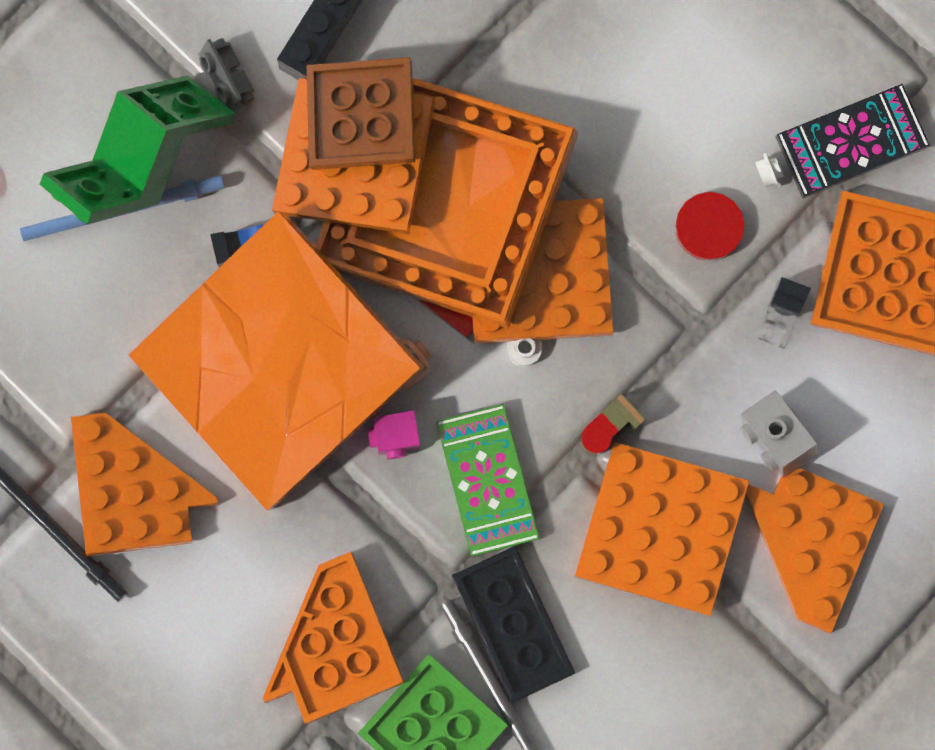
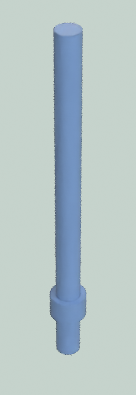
[20,175,225,241]

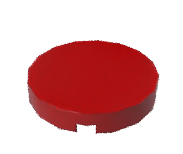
[675,192,745,261]

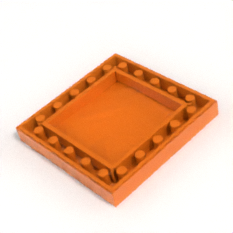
[315,78,578,329]
[129,211,425,511]

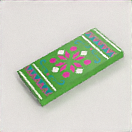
[436,404,539,557]

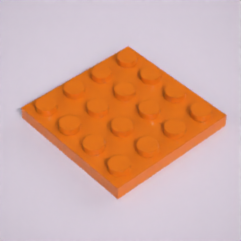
[272,78,435,234]
[810,190,935,356]
[472,198,613,344]
[575,442,749,617]

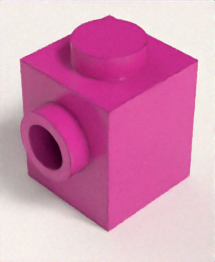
[367,410,420,460]

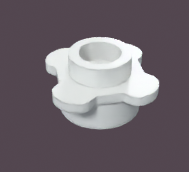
[756,153,784,187]

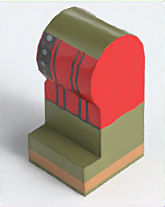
[580,394,645,455]

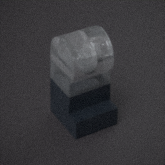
[758,277,811,349]

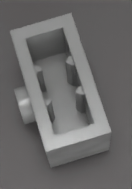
[740,390,817,478]

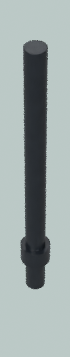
[0,467,128,603]

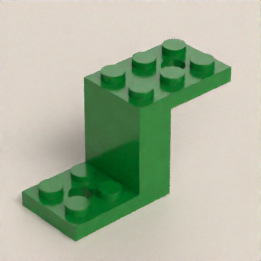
[39,75,235,225]

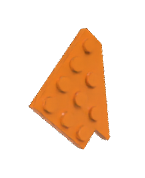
[71,413,218,556]
[745,468,884,634]
[263,551,405,725]

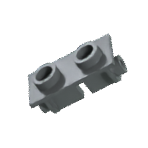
[199,38,255,111]

